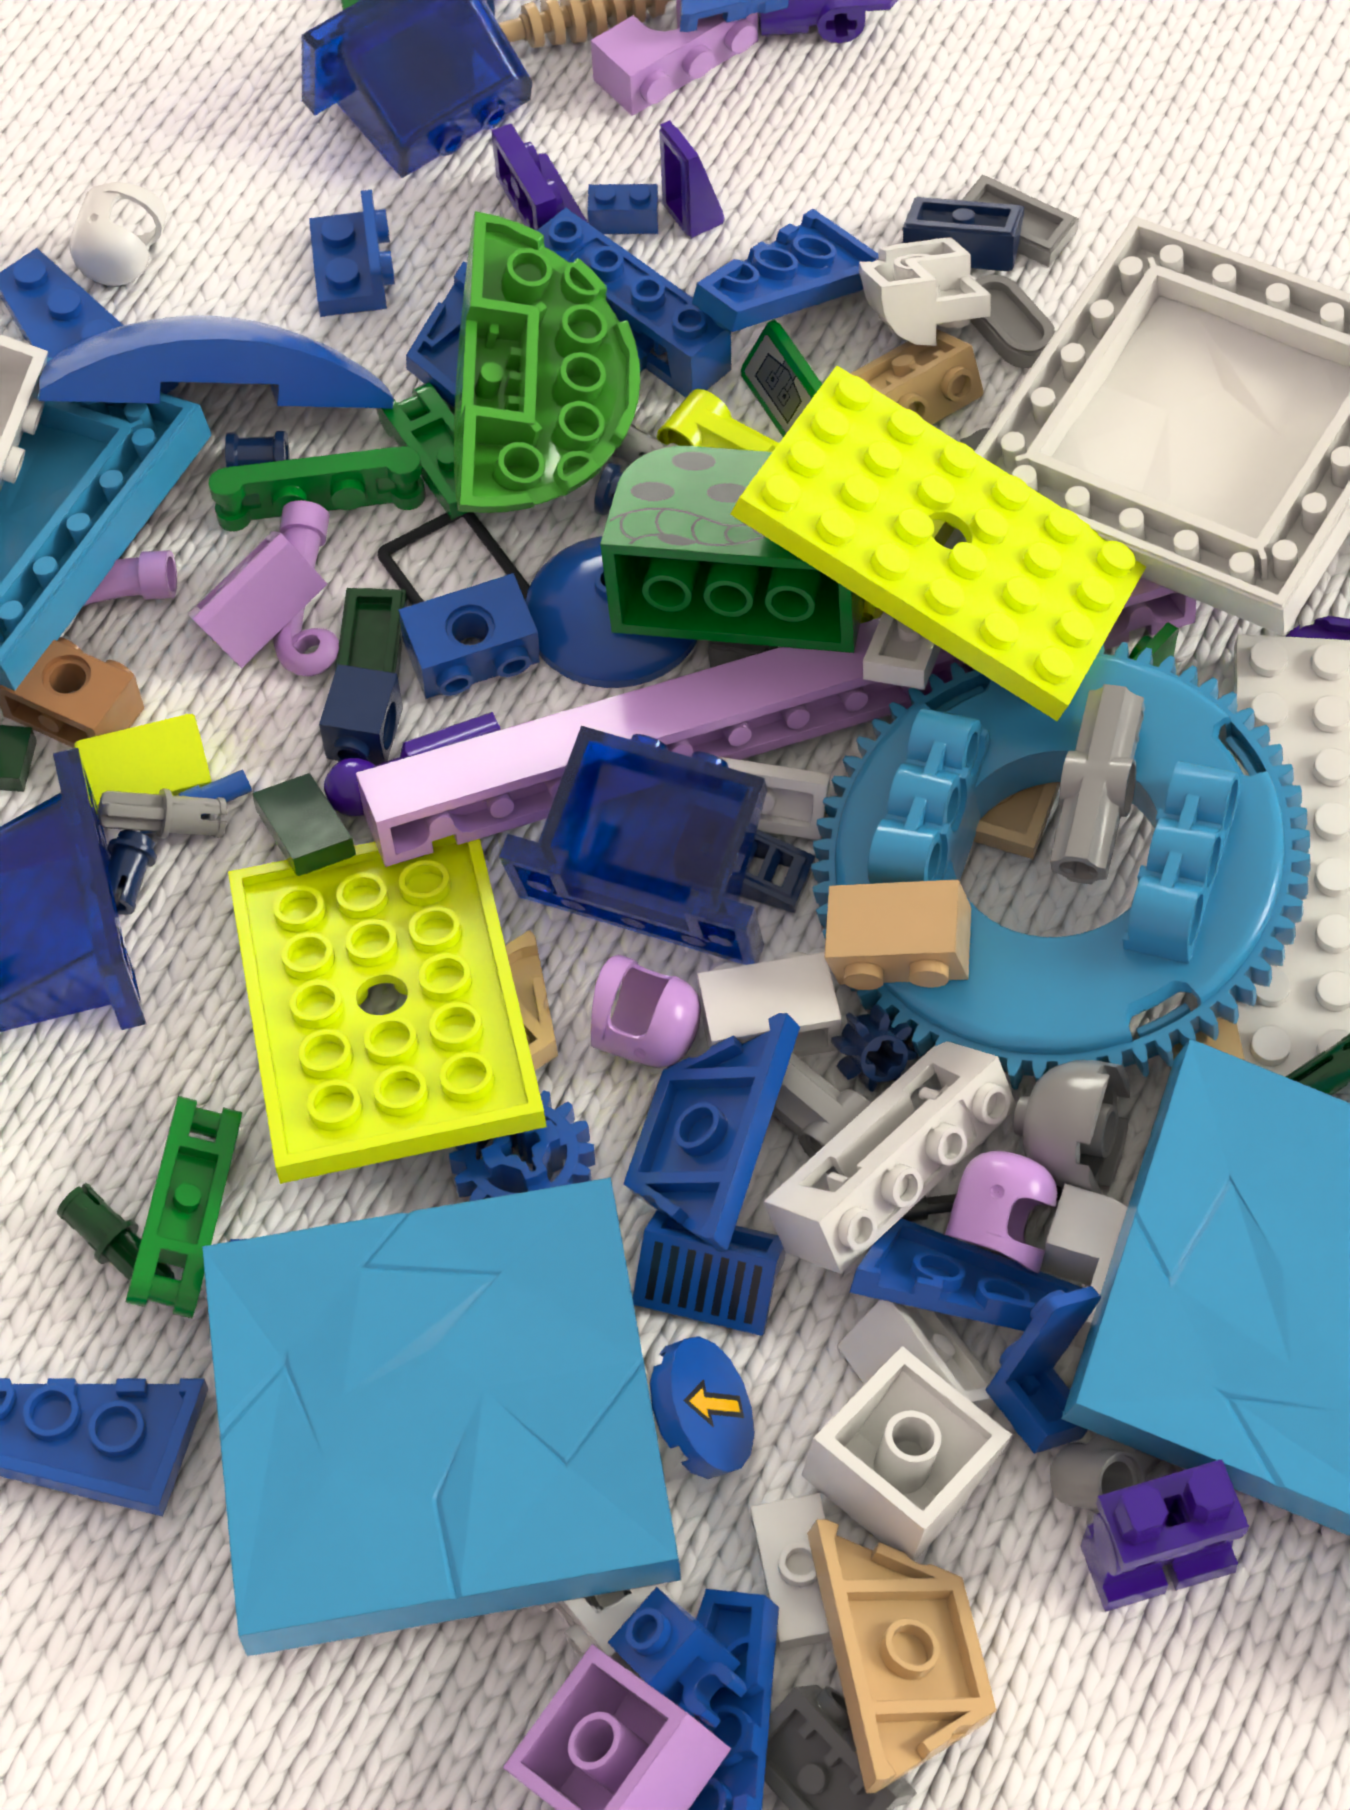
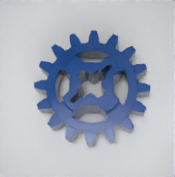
[449,1090,596,1201]

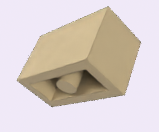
[824,879,972,990]

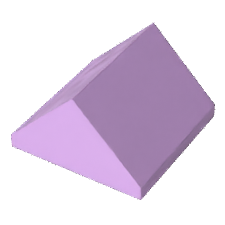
[188,531,327,668]

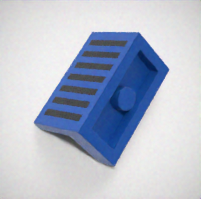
[632,1210,786,1336]

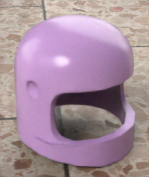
[591,954,701,1068]
[945,1151,1057,1274]

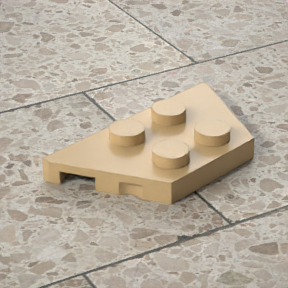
[807,1519,997,1793]

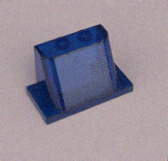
[301,0,532,178]
[499,725,767,965]
[0,748,146,1032]

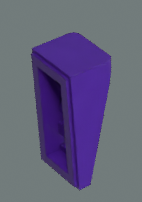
[659,120,725,238]

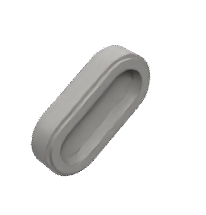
[971,275,1055,368]

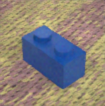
[587,184,659,234]

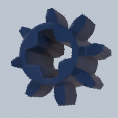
[831,1004,918,1092]

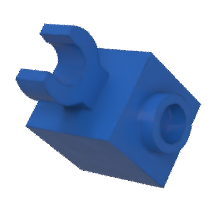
[607,1587,747,1727]

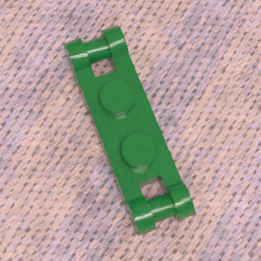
[208,446,426,531]
[125,1096,243,1319]

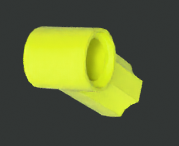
[656,389,779,452]

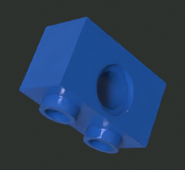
[398,573,540,699]

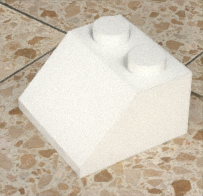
[801,1346,1012,1562]

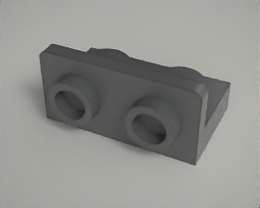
[764,1685,917,1810]

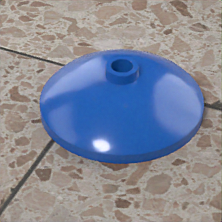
[526,536,698,688]

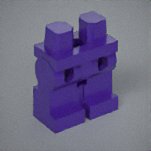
[1080,1459,1249,1612]

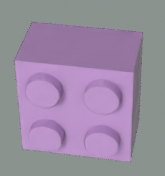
[503,1644,731,1810]

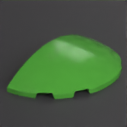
[454,211,640,513]

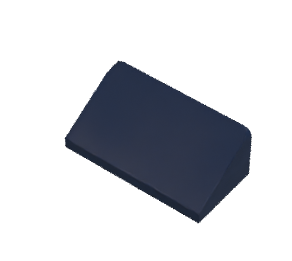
[903,197,1024,272]

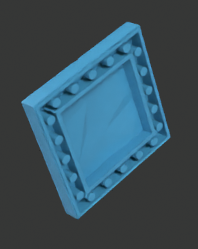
[0,357,212,691]
[1061,1038,1350,1536]
[202,1177,681,1657]

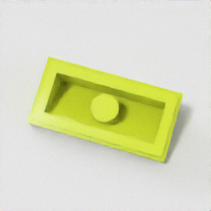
[74,714,212,816]

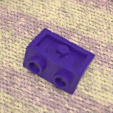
[491,123,588,231]

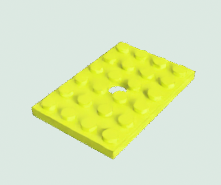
[730,365,1146,721]
[228,835,547,1184]

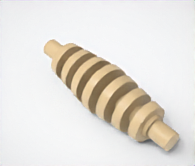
[496,0,673,48]

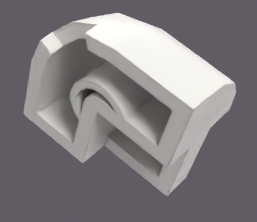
[859,237,991,346]

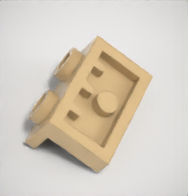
[850,329,984,425]

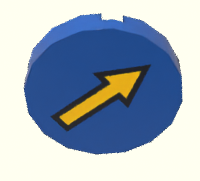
[650,1336,755,1479]

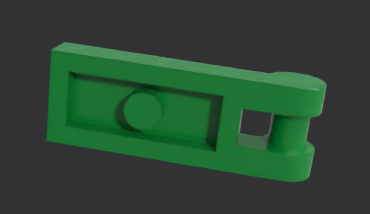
[376,382,467,520]

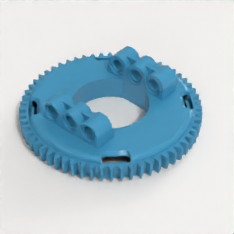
[811,642,1311,1091]

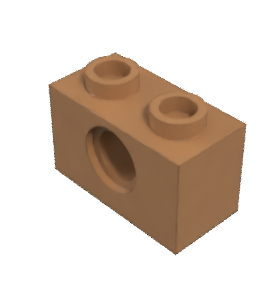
[0,637,144,748]

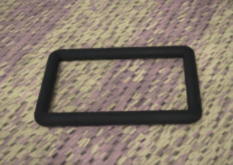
[377,512,530,605]

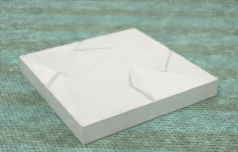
[975,216,1350,636]

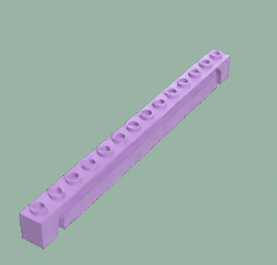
[356,578,1196,867]

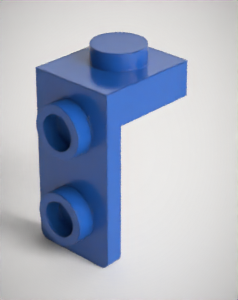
[985,1286,1101,1454]

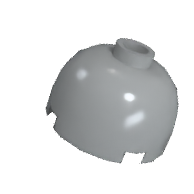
[1013,1060,1130,1195]

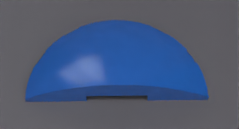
[39,315,394,409]

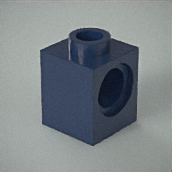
[319,664,403,765]

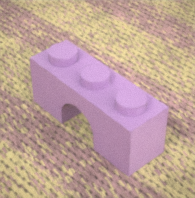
[591,0,758,116]

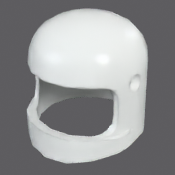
[69,182,167,286]

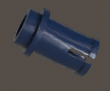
[95,830,157,915]

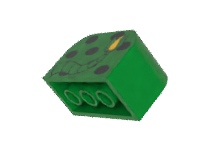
[600,446,865,653]

